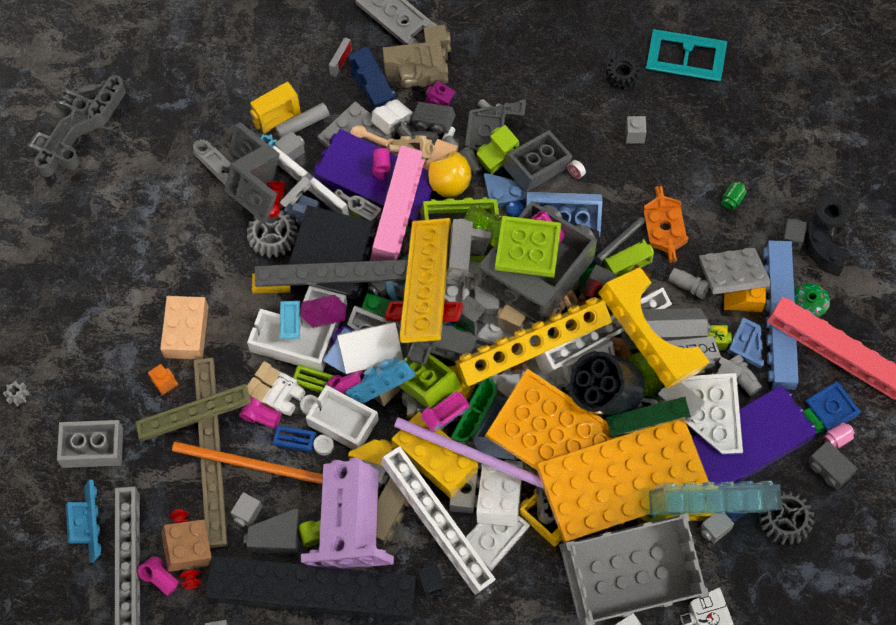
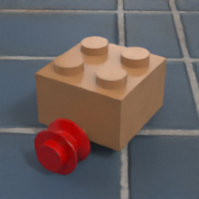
[161,509,212,590]

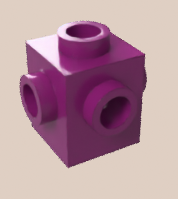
[424,81,456,106]

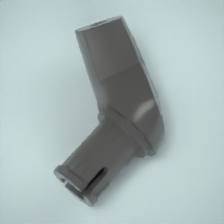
[394,121,438,145]

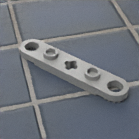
[193,139,231,185]

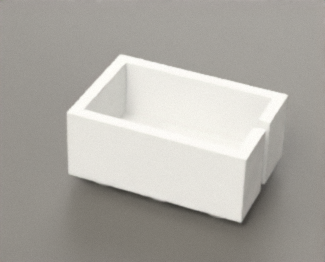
[306,385,378,450]
[476,459,523,526]

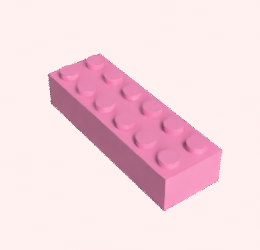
[370,146,425,261]

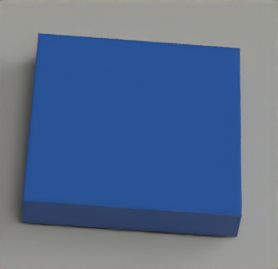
[804,381,861,432]

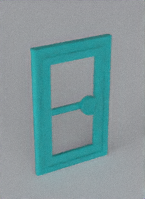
[646,29,727,81]

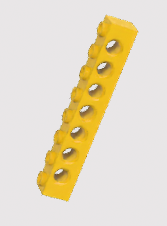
[455,297,612,386]

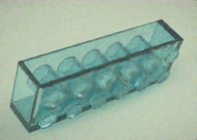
[649,481,782,516]

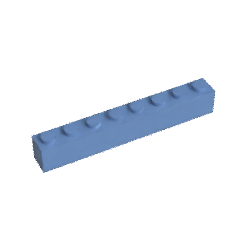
[763,241,799,390]

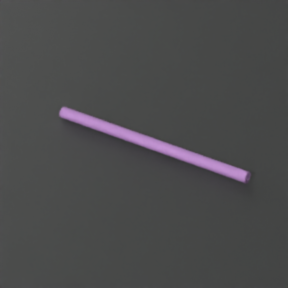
[394,417,544,489]

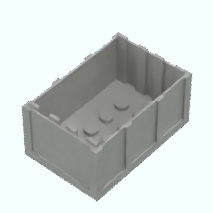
[559,513,709,625]

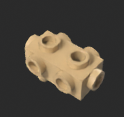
[386,136,435,162]

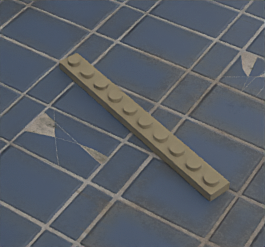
[194,358,228,548]

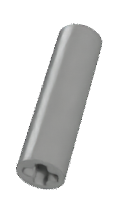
[275,103,329,138]

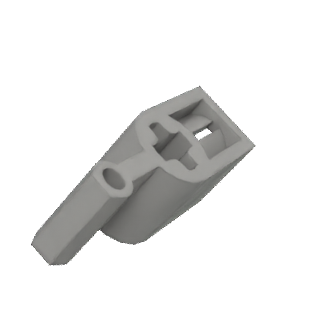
[335,190,382,227]

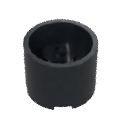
[568,351,645,417]

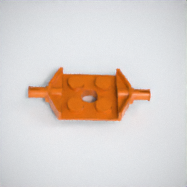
[643,186,688,263]

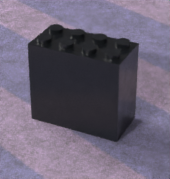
[289,205,377,303]

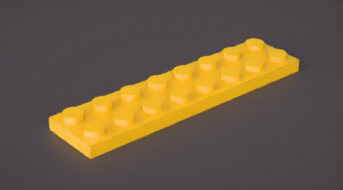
[400,218,451,343]

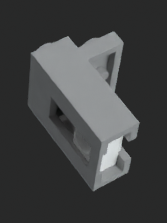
[446,219,491,287]

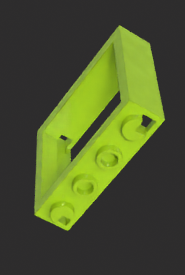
[420,197,501,263]

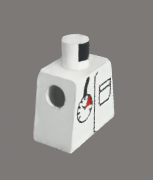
[680,588,734,625]

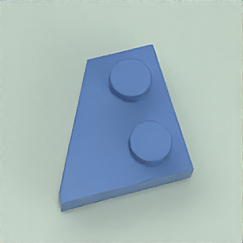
[484,173,527,207]
[727,317,764,369]

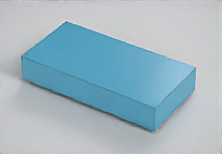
[280,301,300,340]

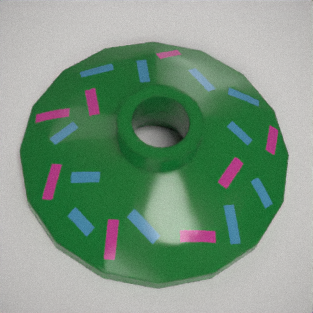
[794,283,830,317]

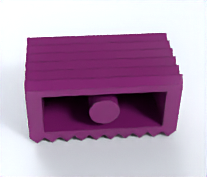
[300,295,347,328]

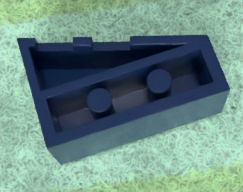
[348,46,396,110]

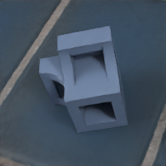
[284,195,320,226]

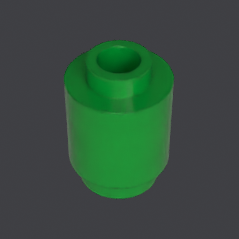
[721,182,747,210]

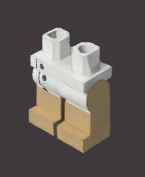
[247,361,305,416]

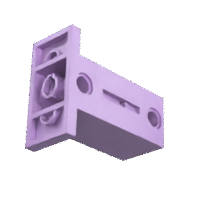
[301,458,394,569]

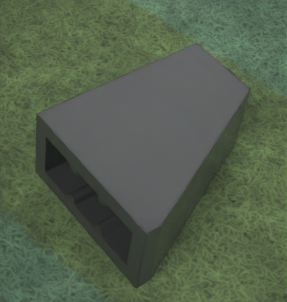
[244,509,300,554]

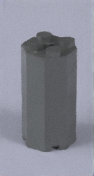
[621,308,711,349]

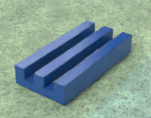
[273,425,316,453]

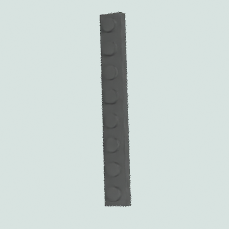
[255,260,408,287]

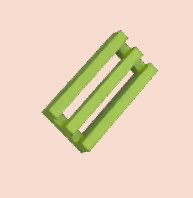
[293,365,334,393]

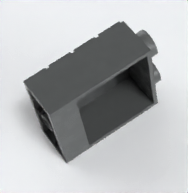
[477,201,597,322]

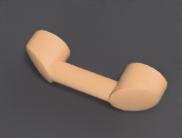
[350,125,395,153]

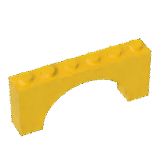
[598,267,710,389]

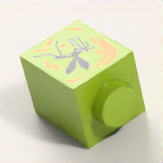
[707,325,732,351]

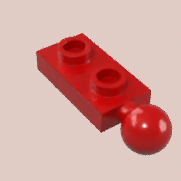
[267,181,286,218]

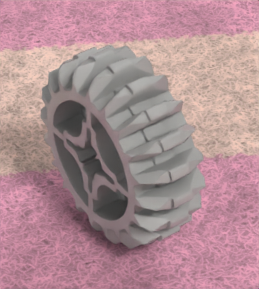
[247,211,297,259]

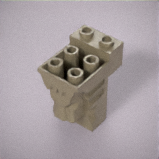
[383,25,451,88]

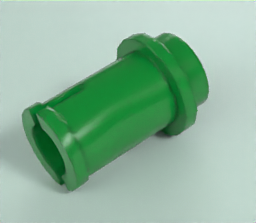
[803,408,824,434]

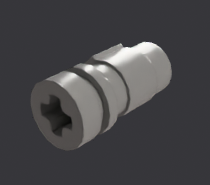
[668,268,709,299]
[730,355,762,396]

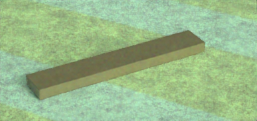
[135,384,252,441]

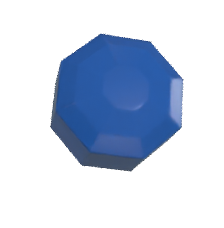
[506,200,524,218]

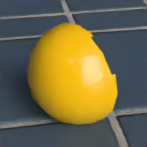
[428,151,472,198]

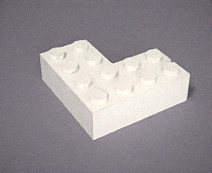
[247,285,347,372]

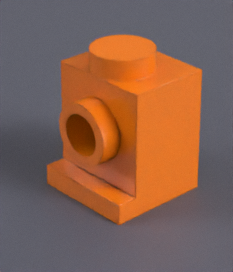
[148,364,178,395]

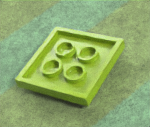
[495,216,561,277]

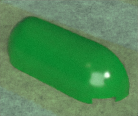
[450,377,497,442]

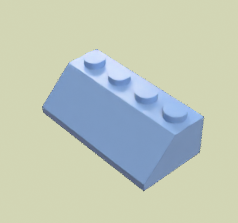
[526,192,602,235]

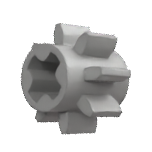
[3,381,30,406]

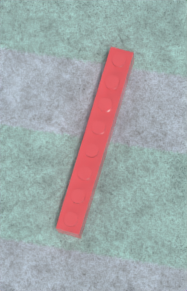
[767,297,896,401]

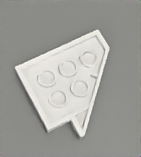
[682,373,743,455]

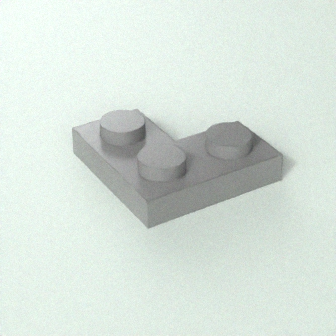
[280,172,313,207]

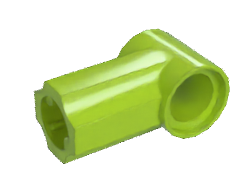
[298,520,321,547]

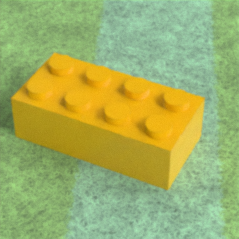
[392,411,478,499]

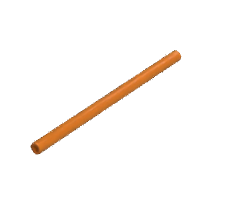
[172,442,323,484]

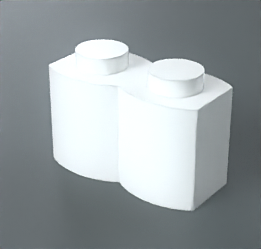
[371,100,413,134]

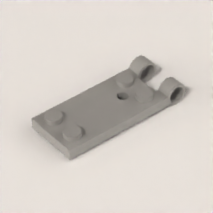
[355,0,437,45]

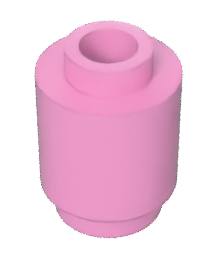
[823,423,854,449]

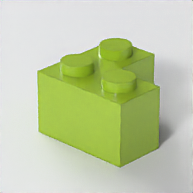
[477,125,519,174]

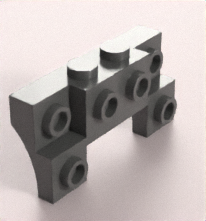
[407,325,496,385]

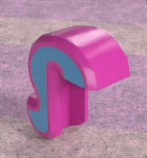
[421,392,470,432]

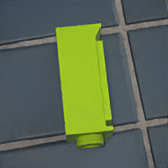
[603,239,654,278]

